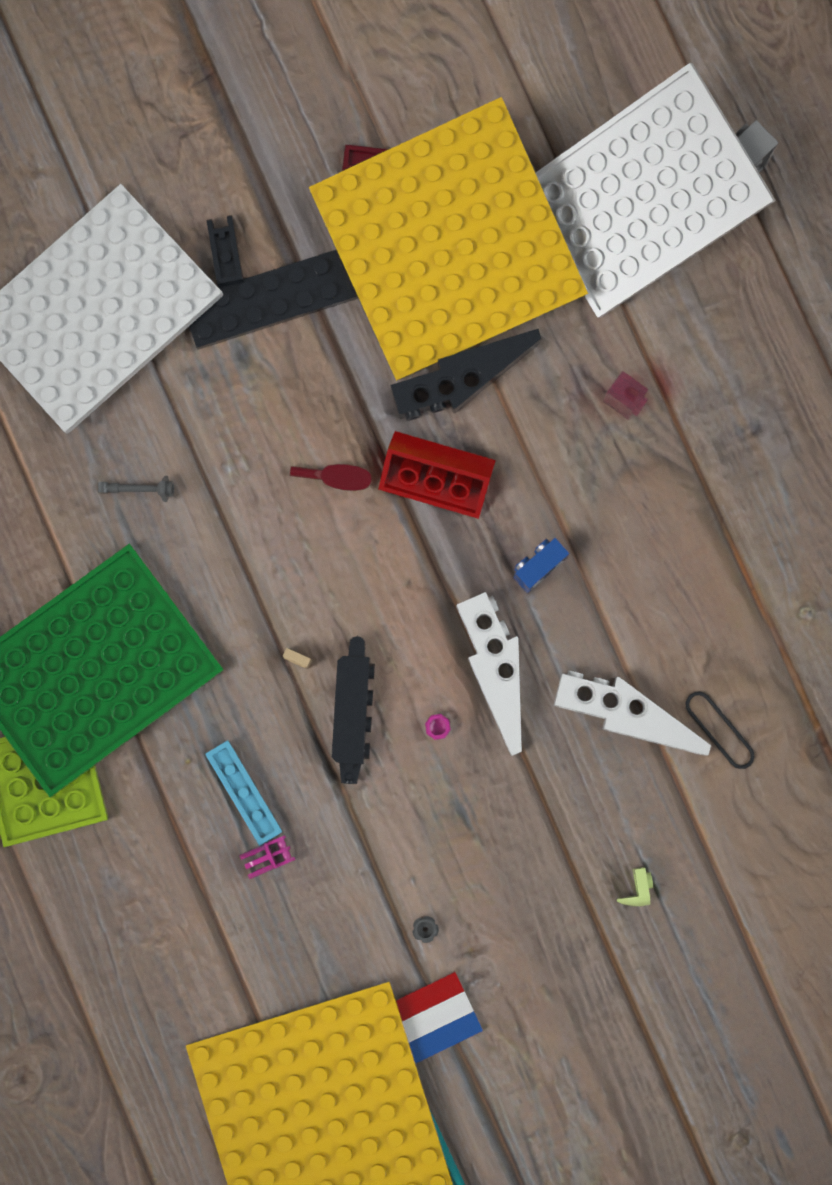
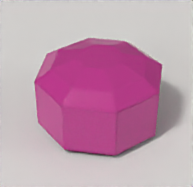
[425,714,451,740]

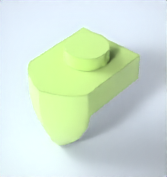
[617,867,653,907]

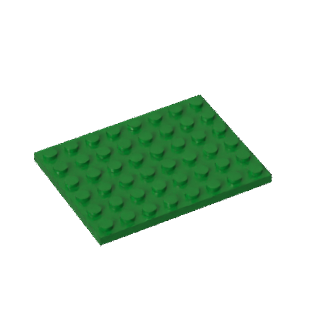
[0,543,224,798]

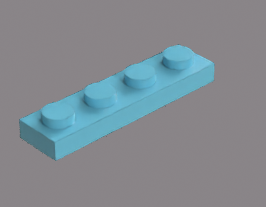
[205,740,283,846]

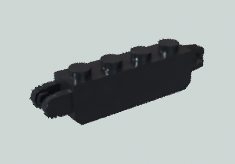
[331,635,375,784]

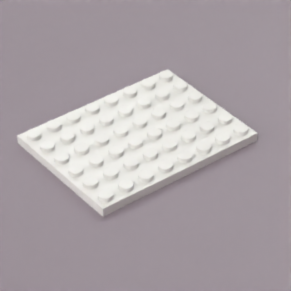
[536,63,776,318]
[0,184,224,435]

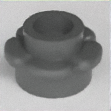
[412,916,439,943]

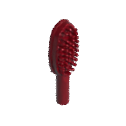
[290,464,372,491]

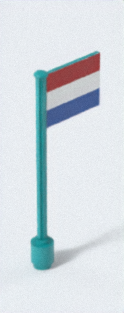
[396,972,483,1185]

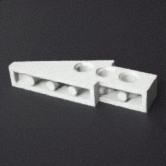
[456,592,522,756]
[553,671,711,756]

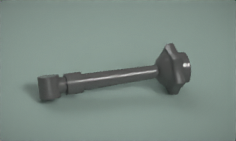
[98,476,174,502]

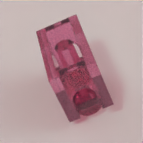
[603,371,648,420]

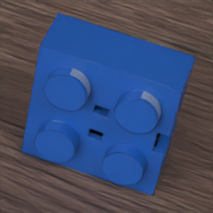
[513,538,570,594]

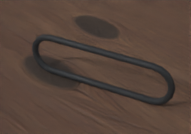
[685,691,755,769]

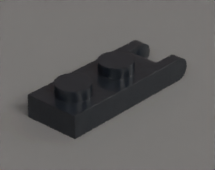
[206,215,244,287]

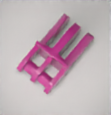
[239,835,295,880]

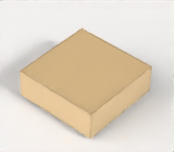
[283,648,312,669]

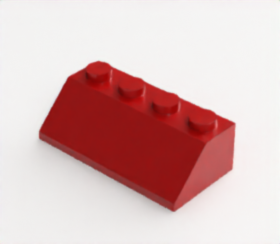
[378,431,496,519]

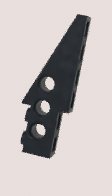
[390,329,541,421]

